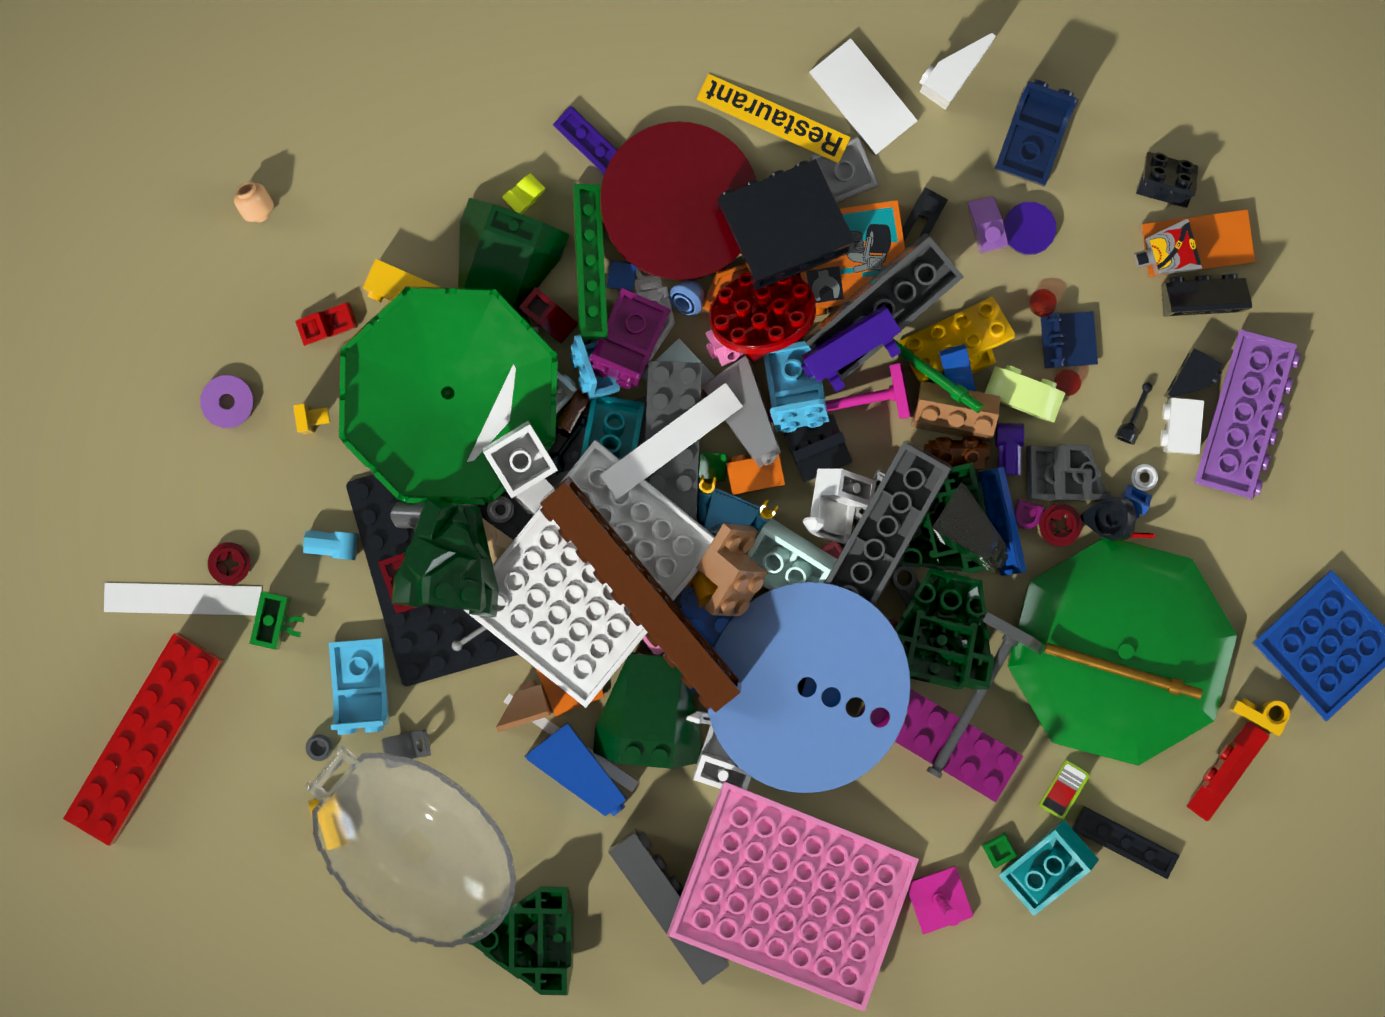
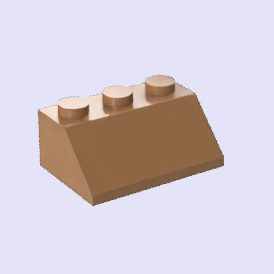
[911,381,1000,442]

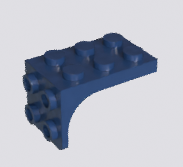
[994,79,1079,187]

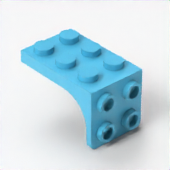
[763,341,829,433]
[329,638,390,735]

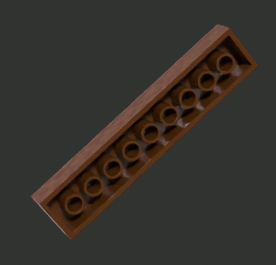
[540,476,742,713]

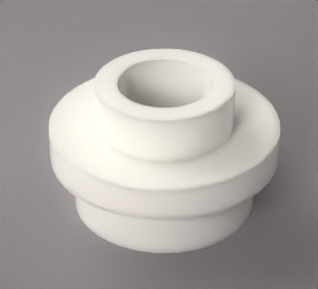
[1131,464,1158,491]

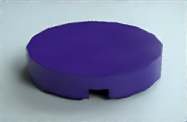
[1003,202,1056,255]

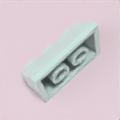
[747,518,838,590]

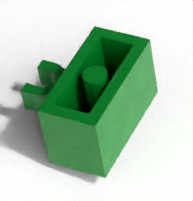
[249,591,305,650]

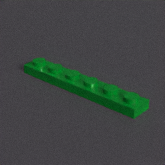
[573,184,608,340]

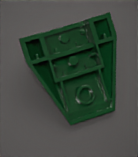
[593,652,702,769]

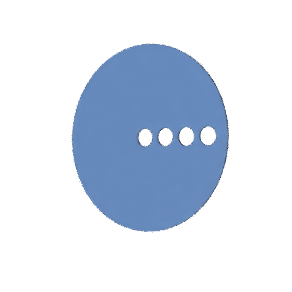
[708,582,911,793]

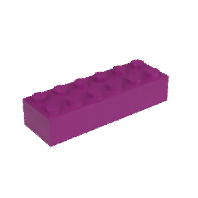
[856,688,1023,802]

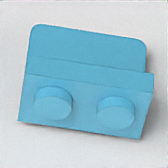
[569,334,620,400]

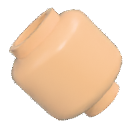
[234,182,274,222]

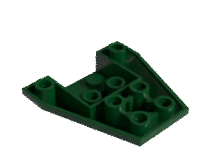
[458,198,569,312]

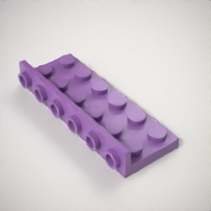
[1194,329,1301,501]

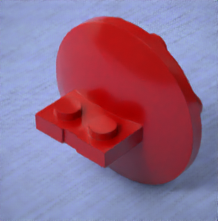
[709,273,817,363]

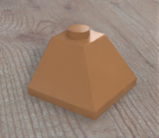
[496,680,552,732]

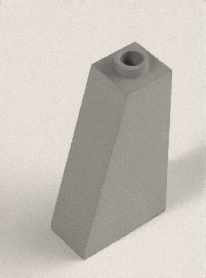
[701,356,781,468]

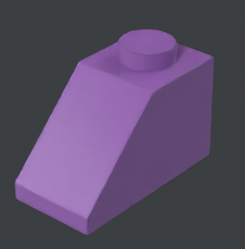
[967,196,1008,254]

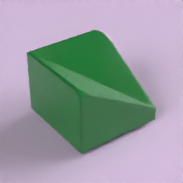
[698,451,727,481]

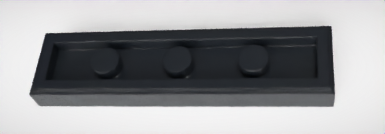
[1072,806,1179,879]

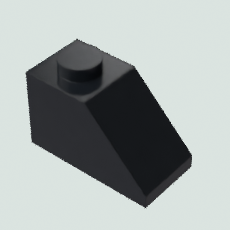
[1164,348,1222,399]

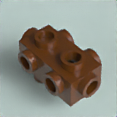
[924,437,990,482]

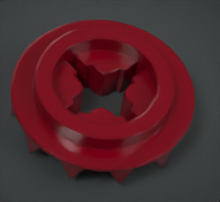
[1039,504,1082,547]
[208,542,251,585]

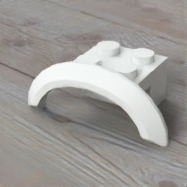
[803,469,876,544]
[686,711,751,790]

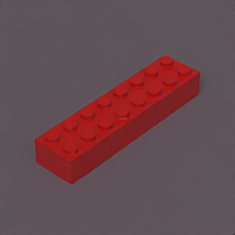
[63,633,224,846]

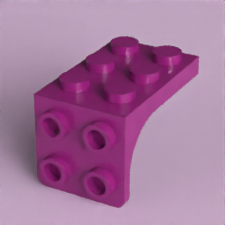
[589,288,671,389]

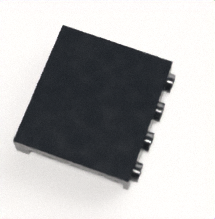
[717,159,855,291]

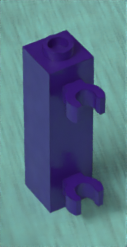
[801,305,901,392]

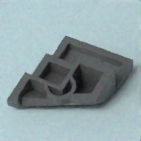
[1026,444,1111,501]

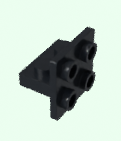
[1136,152,1198,208]
[784,414,852,482]

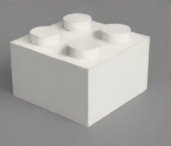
[482,421,558,498]

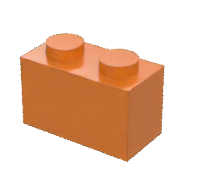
[726,454,785,495]

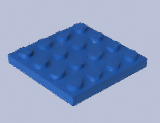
[1252,570,1385,721]

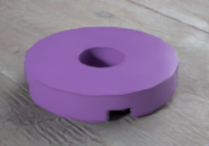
[200,375,254,428]

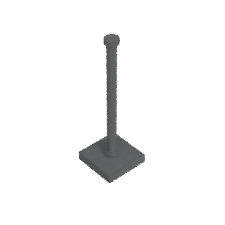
[926,612,1045,779]

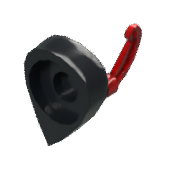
[1080,497,1157,540]

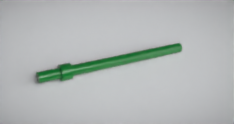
[893,338,984,413]

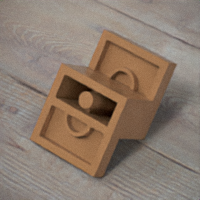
[696,523,768,616]

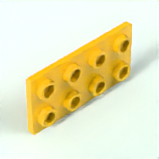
[898,297,1015,383]

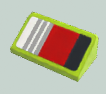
[1039,760,1091,820]

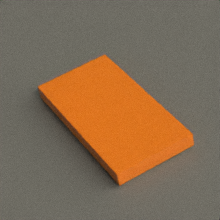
[1141,209,1255,277]

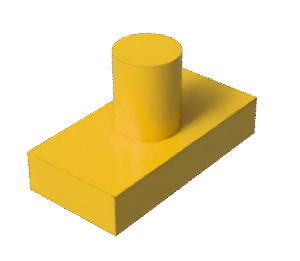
[293,404,331,434]

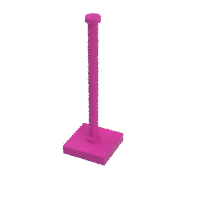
[768,363,912,422]
[908,866,974,935]

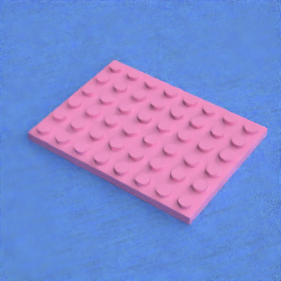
[667,782,919,1012]

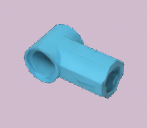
[303,530,358,560]

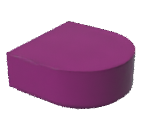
[1014,499,1044,529]

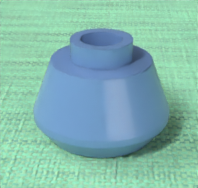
[670,280,705,315]

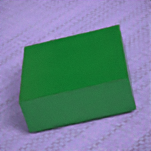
[981,832,1018,869]

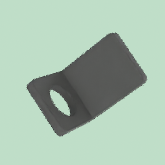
[381,729,431,764]

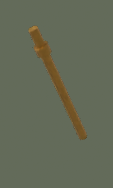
[1044,642,1203,699]

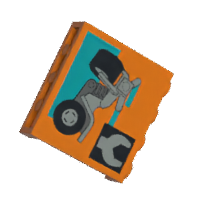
[800,200,905,316]

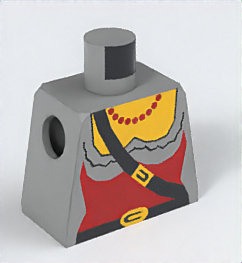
[1134,219,1202,275]

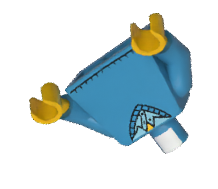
[697,475,778,536]

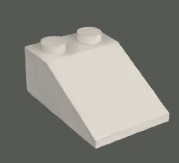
[919,33,996,110]

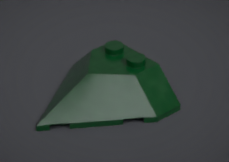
[462,886,574,996]

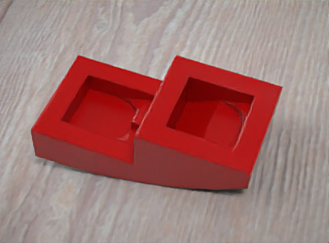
[295,302,358,346]

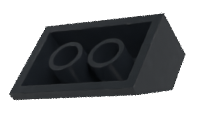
[1161,274,1252,317]

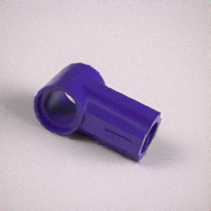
[995,423,1024,475]

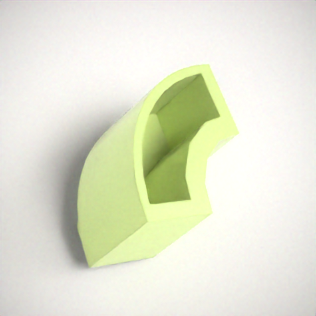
[985,365,1065,423]

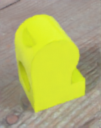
[502,173,546,214]

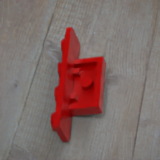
[1186,721,1269,821]

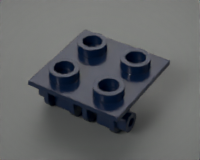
[1040,311,1098,369]

